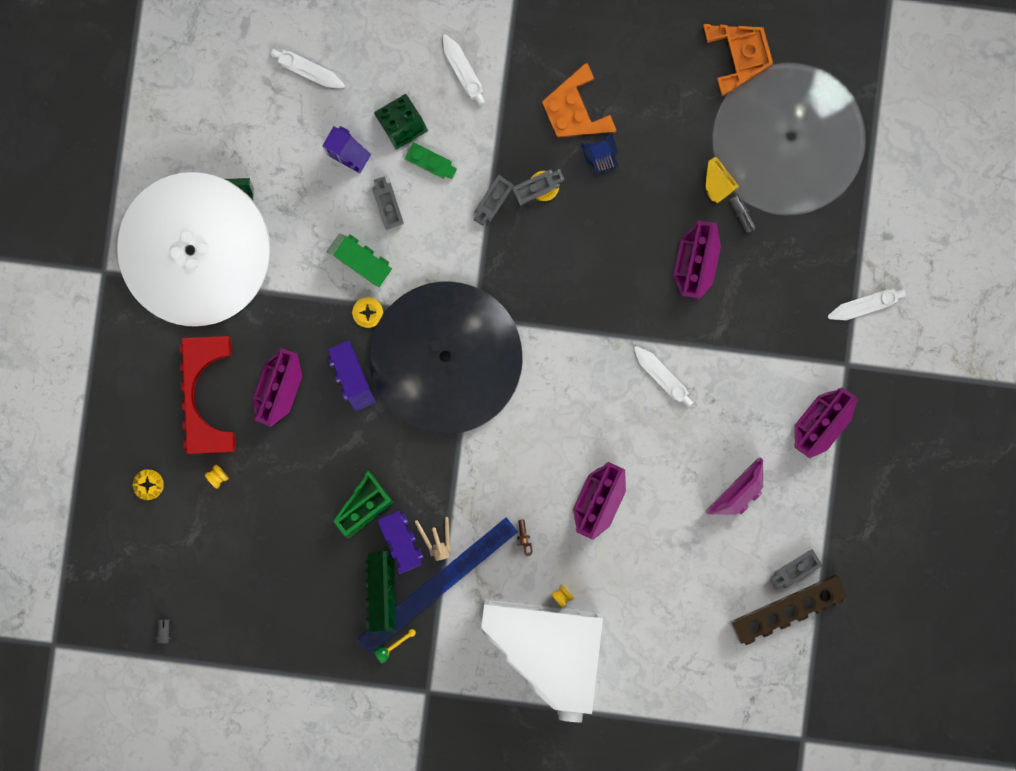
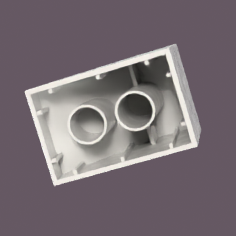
[481,600,603,722]

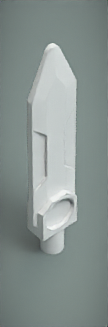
[443,34,485,106]
[270,49,345,88]
[828,289,906,320]
[634,346,694,407]

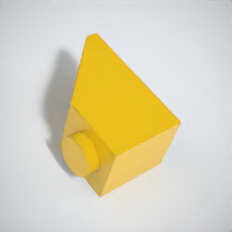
[706,157,739,203]

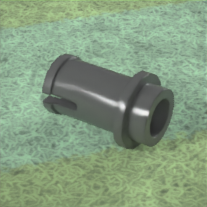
[155,620,171,643]

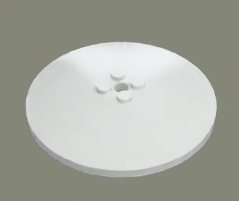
[117,172,270,326]

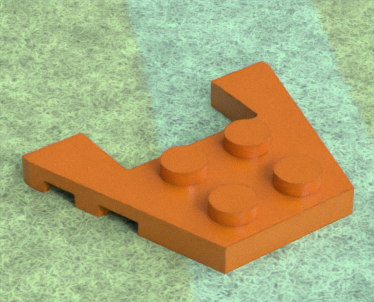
[703,24,773,96]
[542,63,617,138]

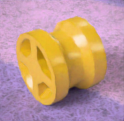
[205,465,229,489]
[551,584,575,608]

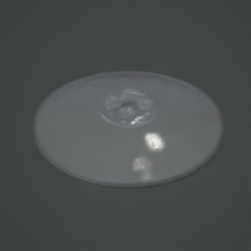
[712,63,865,215]

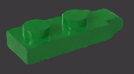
[405,142,457,179]

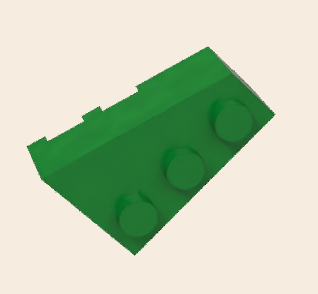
[326,233,392,288]
[334,471,395,539]

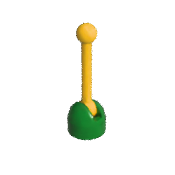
[373,629,416,664]

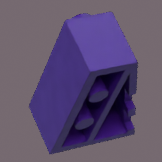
[322,126,371,174]
[327,341,377,412]
[378,511,424,574]

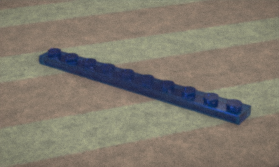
[357,517,518,654]

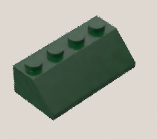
[365,551,396,634]

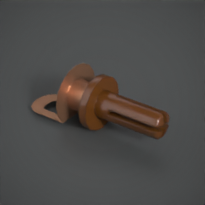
[517,519,533,556]

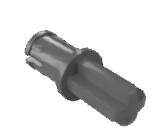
[729,195,755,233]

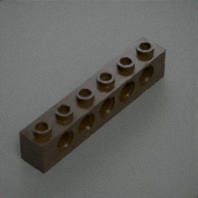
[730,575,847,645]

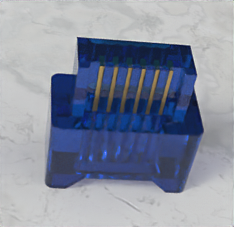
[581,133,618,175]

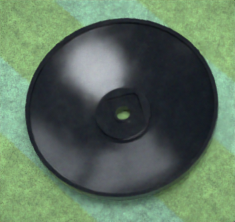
[370,281,523,434]

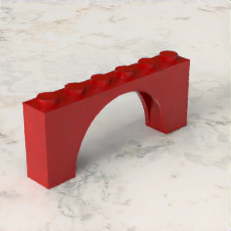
[179,336,236,454]

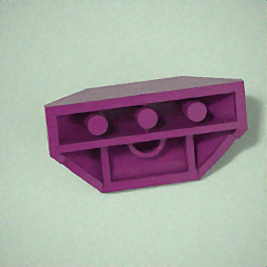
[673,221,721,299]
[252,348,302,426]
[794,387,858,459]
[705,457,764,515]
[573,462,626,540]

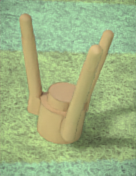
[415,517,452,561]

